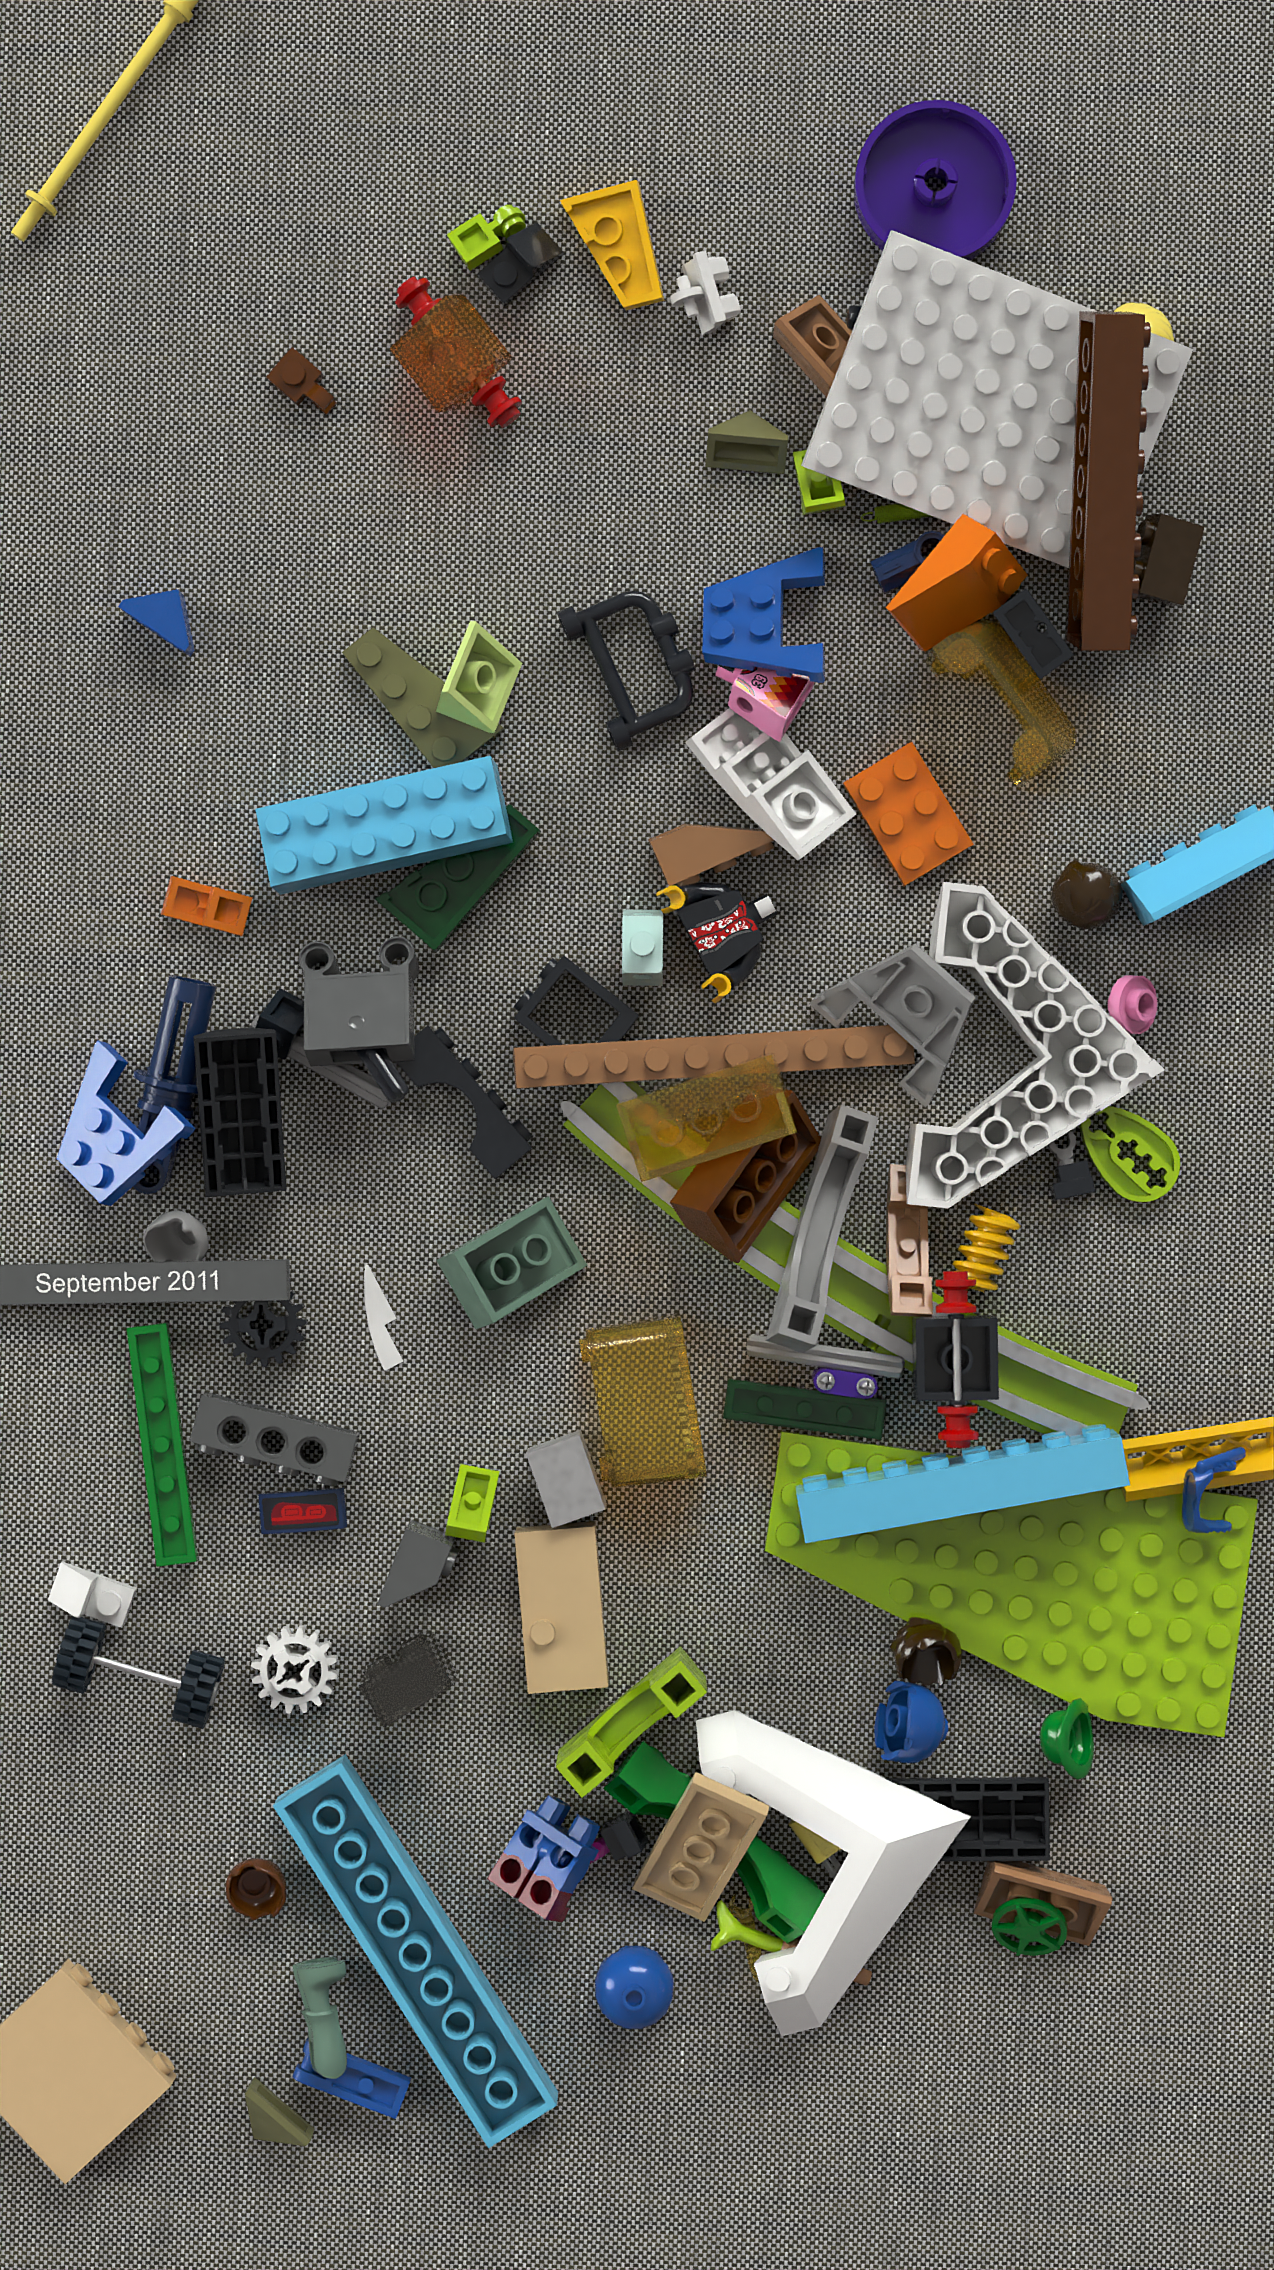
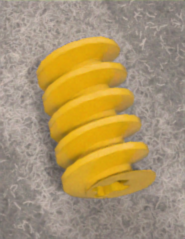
[952,1204,1021,1293]

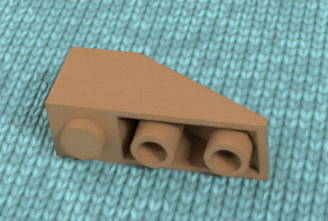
[648,823,774,887]

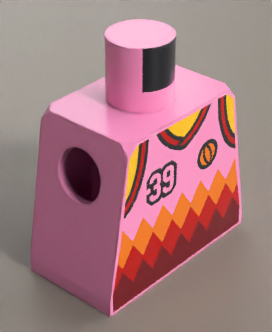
[715,665,814,742]

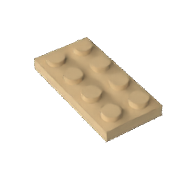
[632,1772,769,1922]

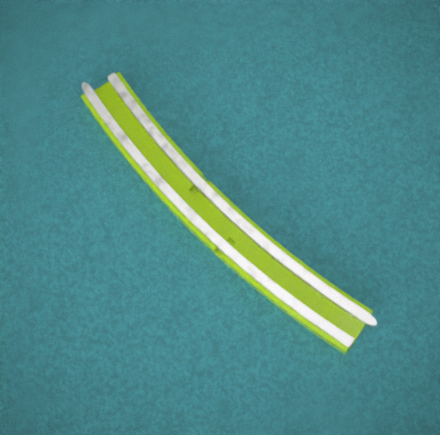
[561,1081,1149,1437]

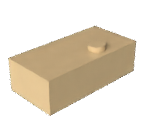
[514,1521,609,1694]

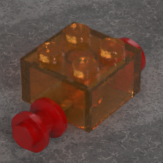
[390,277,522,428]

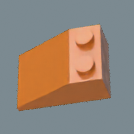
[886,514,1028,652]

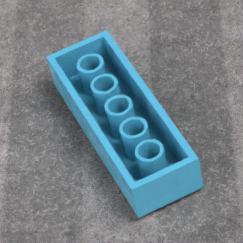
[255,756,513,895]

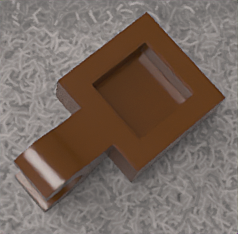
[266,347,337,415]

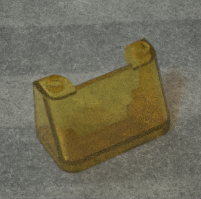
[925,620,1077,790]
[579,1313,707,1488]

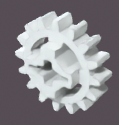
[251,1625,339,1714]

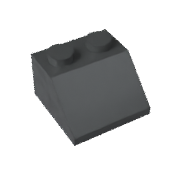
[377,1520,460,1608]

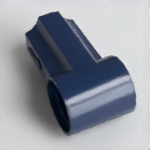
[870,531,945,595]

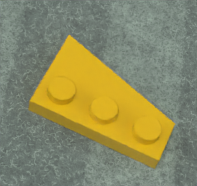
[560,180,665,311]

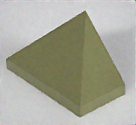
[705,410,788,474]
[245,2077,315,2146]

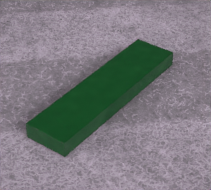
[723,1378,887,1440]

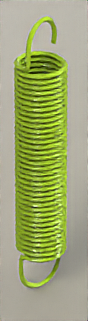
[861,503,933,524]

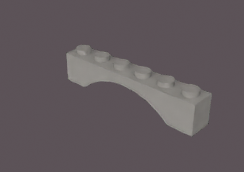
[765,1105,879,1353]

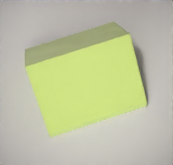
[436,621,522,733]

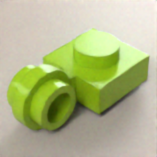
[446,205,526,271]

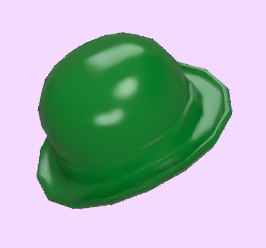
[1040,1698,1094,1780]

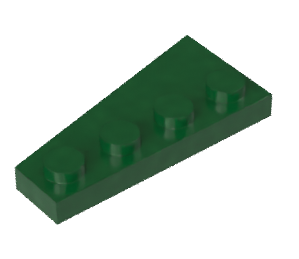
[375,804,541,953]

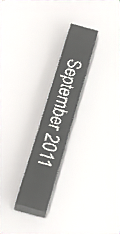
[0,1259,291,1305]

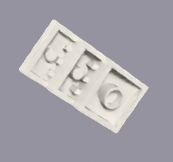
[685,708,856,860]

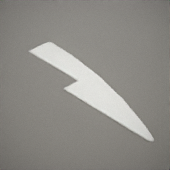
[364,1265,403,1371]

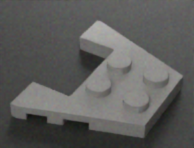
[809,944,976,1108]

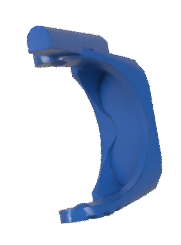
[1182,1447,1246,1533]

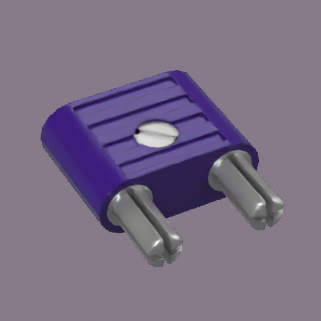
[812,1367,878,1399]

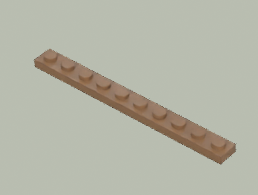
[513,1025,915,1089]

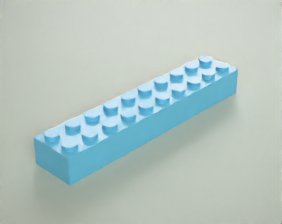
[273,1754,558,2148]

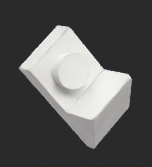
[48,1561,137,1628]

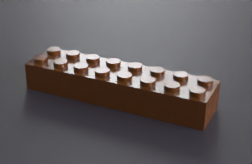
[1066,311,1151,651]

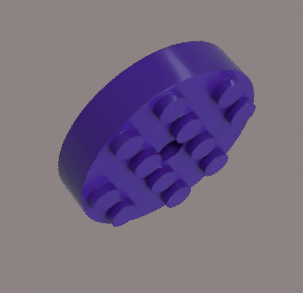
[854,100,1017,260]

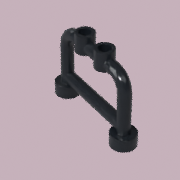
[557,591,696,752]

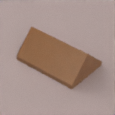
[773,294,852,398]
[974,1861,1112,1946]

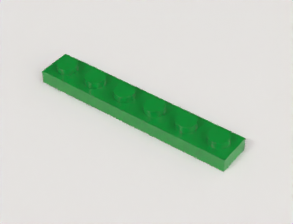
[126,1322,198,1567]

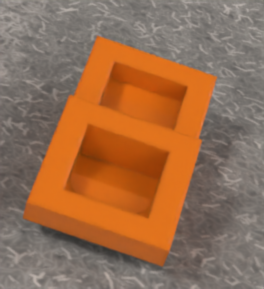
[161,876,253,936]

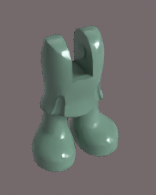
[293,1957,347,2079]

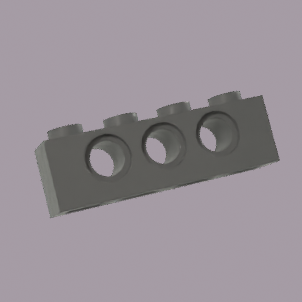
[189,1392,361,1486]

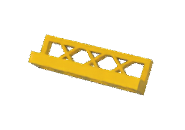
[1121,1417,1274,1502]

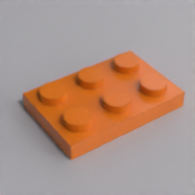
[843,742,974,886]

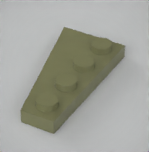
[342,628,505,768]

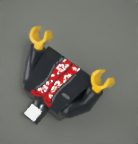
[656,882,777,1003]

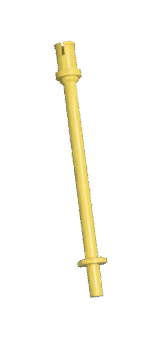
[11,0,199,242]

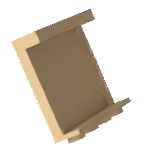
[0,1958,177,2184]

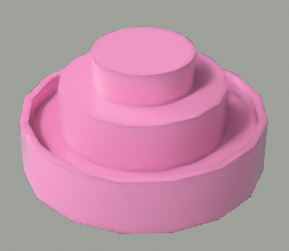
[1107,975,1158,1034]

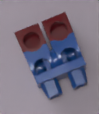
[487,1795,600,1923]

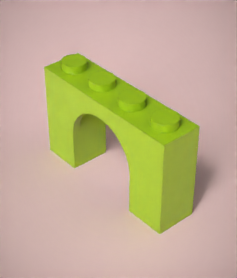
[556,1646,707,1798]

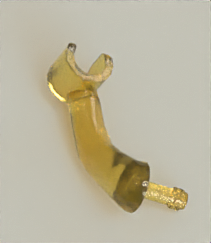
[729,1893,762,1983]

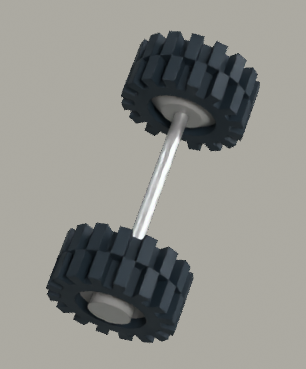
[52,1616,225,1729]

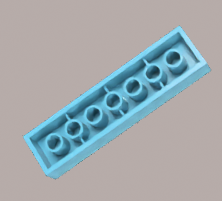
[796,1424,1130,1543]

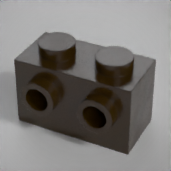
[1133,513,1205,606]

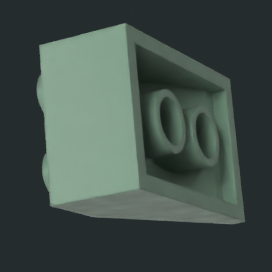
[436,1196,588,1329]

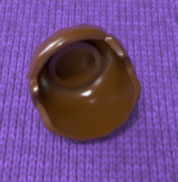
[225,1858,287,1920]

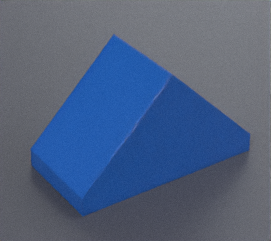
[118,589,195,657]

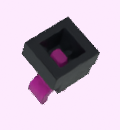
[590,1810,649,1864]

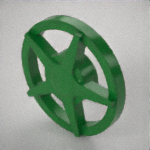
[992,1898,1068,1956]

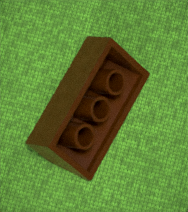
[670,1082,821,1263]

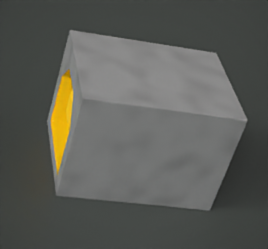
[526,1430,606,1528]

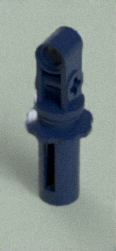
[133,975,217,1194]

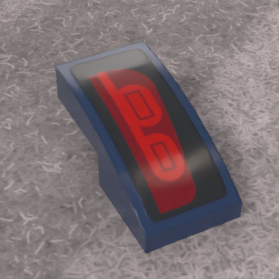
[258,1487,347,1534]

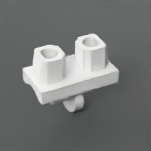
[670,251,741,335]

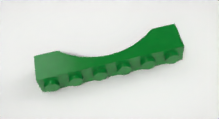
[603,1741,825,1944]

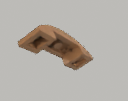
[886,1164,933,1317]

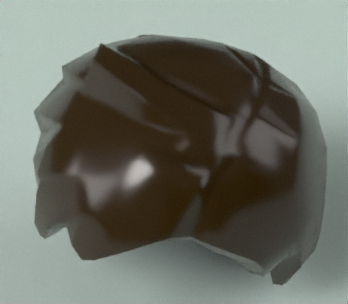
[1052,860,1123,930]
[890,1617,962,1686]

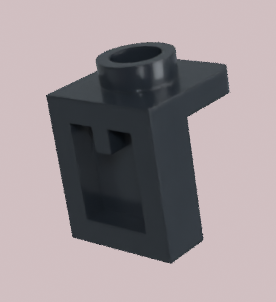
[255,988,304,1060]

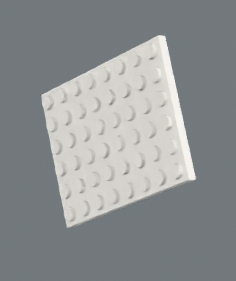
[801,230,1193,568]

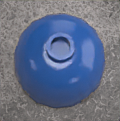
[874,1681,948,1763]
[595,1946,674,2029]

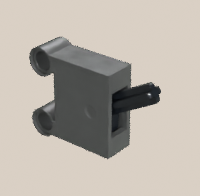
[298,936,420,1103]

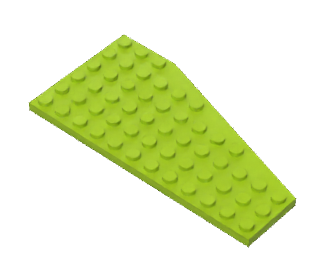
[765,1431,1258,1737]

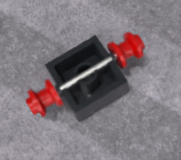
[912,1271,999,1448]

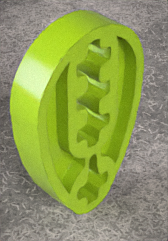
[1079,1106,1180,1202]

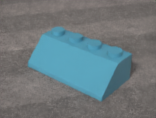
[1121,804,1274,926]

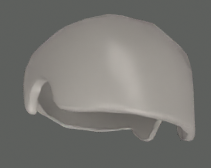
[143,1210,209,1262]

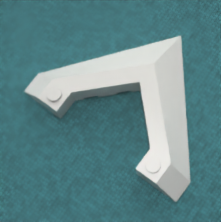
[906,882,1164,1209]
[696,1710,971,2036]

